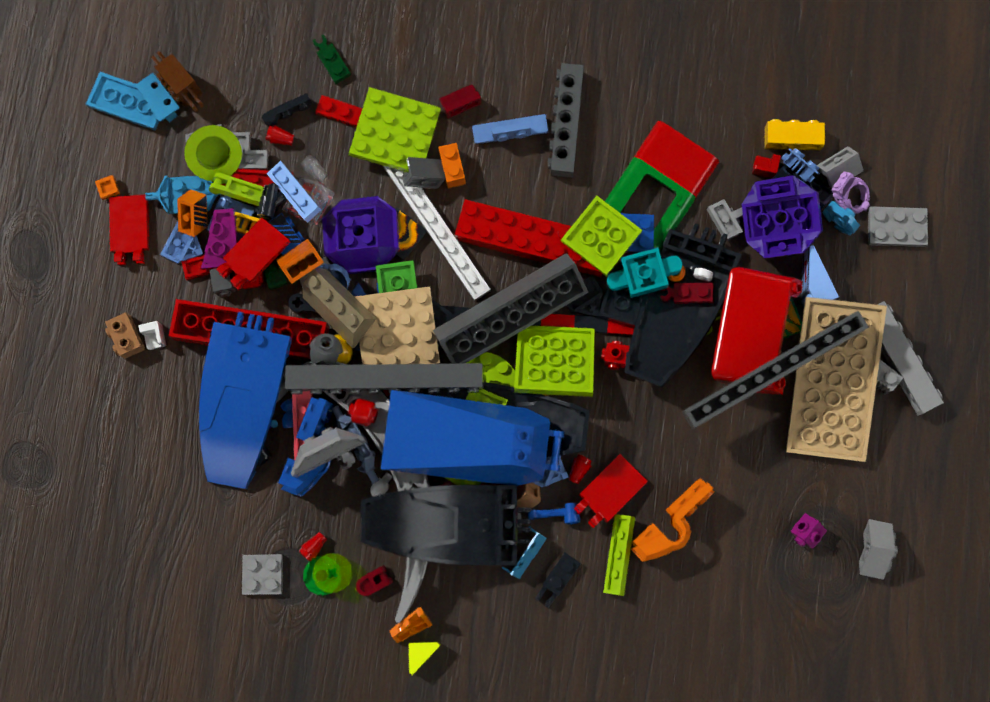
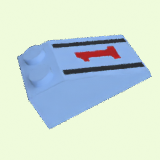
[801,245,839,307]

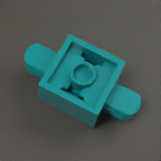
[607,248,682,298]

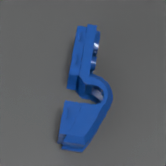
[278,397,334,497]

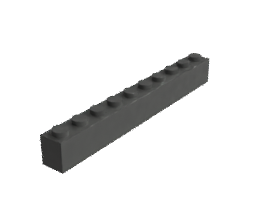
[682,310,869,429]
[285,363,483,395]

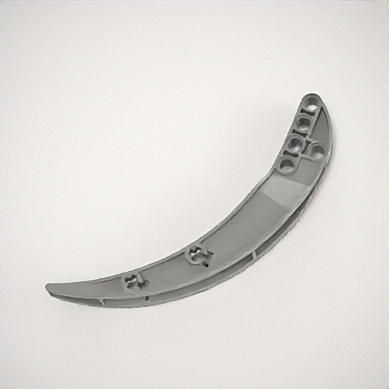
[303,360,430,623]

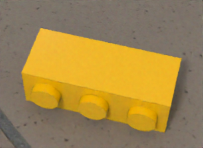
[765,119,825,150]

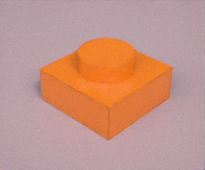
[95,175,120,200]

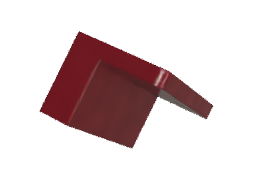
[439,84,481,119]

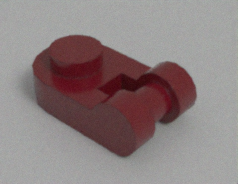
[356,565,393,596]

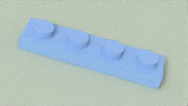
[267,161,321,223]

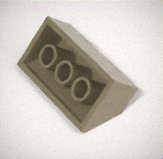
[303,268,376,348]

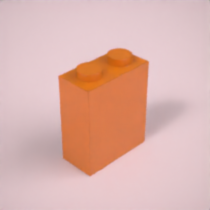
[276,239,324,284]

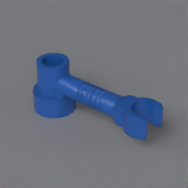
[528,503,580,524]

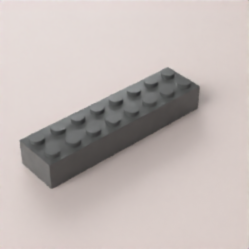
[433,253,588,364]

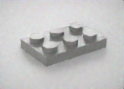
[868,206,928,247]

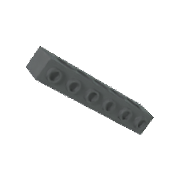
[548,63,584,178]

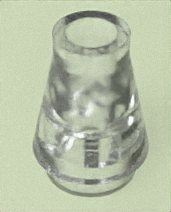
[300,155,328,182]

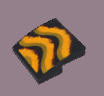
[395,207,427,260]

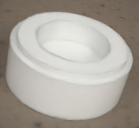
[693,268,714,281]

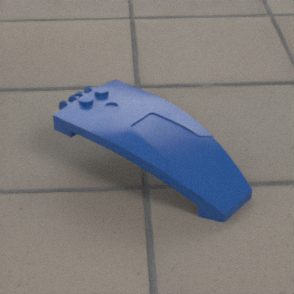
[199,312,292,489]

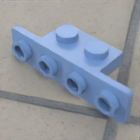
[472,114,548,144]

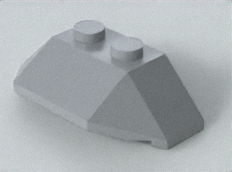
[291,427,367,478]

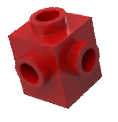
[601,341,630,370]

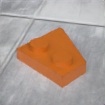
[390,607,432,643]

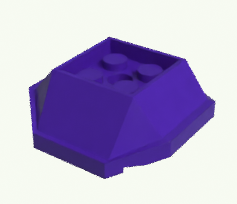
[742,176,823,258]
[322,196,400,274]

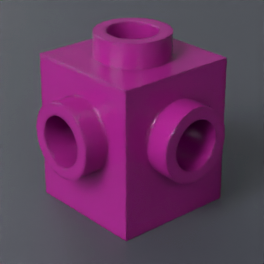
[791,513,827,549]

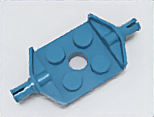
[145,176,221,214]

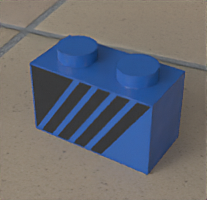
[268,213,305,255]

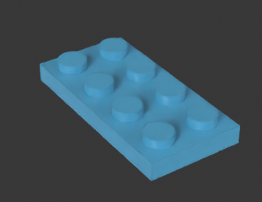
[86,72,169,130]

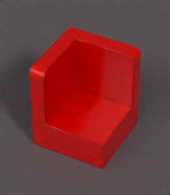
[752,154,781,178]

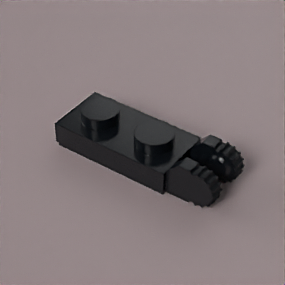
[262,93,312,126]
[535,552,581,608]

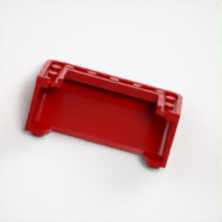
[712,267,803,395]

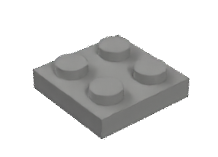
[242,554,283,595]

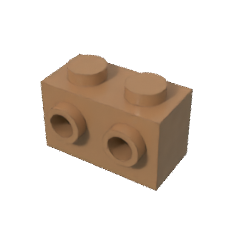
[105,312,146,359]

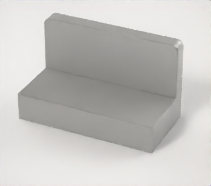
[817,147,863,189]

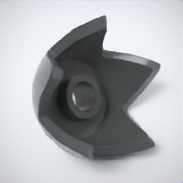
[309,333,344,365]

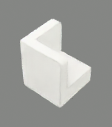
[138,321,166,350]

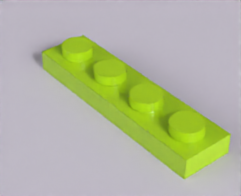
[603,514,635,596]

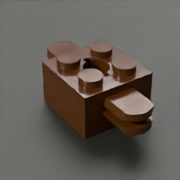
[151,51,204,113]

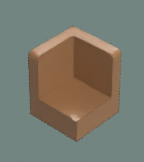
[517,483,541,509]

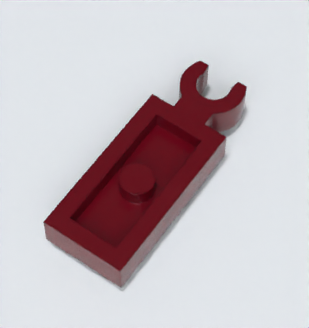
[660,283,714,304]

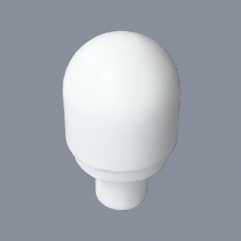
[370,472,392,497]

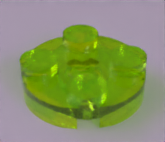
[312,553,353,593]

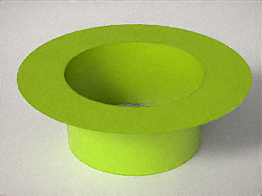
[184,125,242,181]

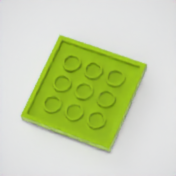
[349,87,441,172]
[514,326,595,397]

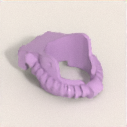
[832,172,870,214]

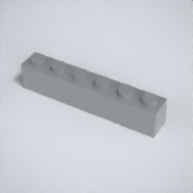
[877,301,944,416]

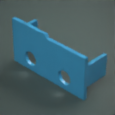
[135,73,180,122]
[502,527,547,579]

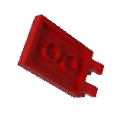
[109,194,149,266]
[216,217,291,291]
[574,454,648,528]

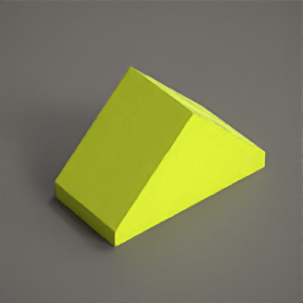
[409,642,441,675]

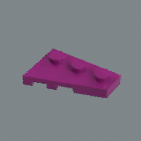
[201,208,238,269]

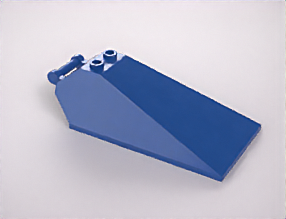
[380,390,564,486]

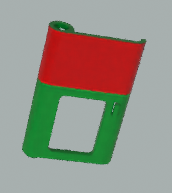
[605,121,719,254]

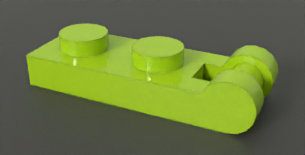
[209,172,264,206]

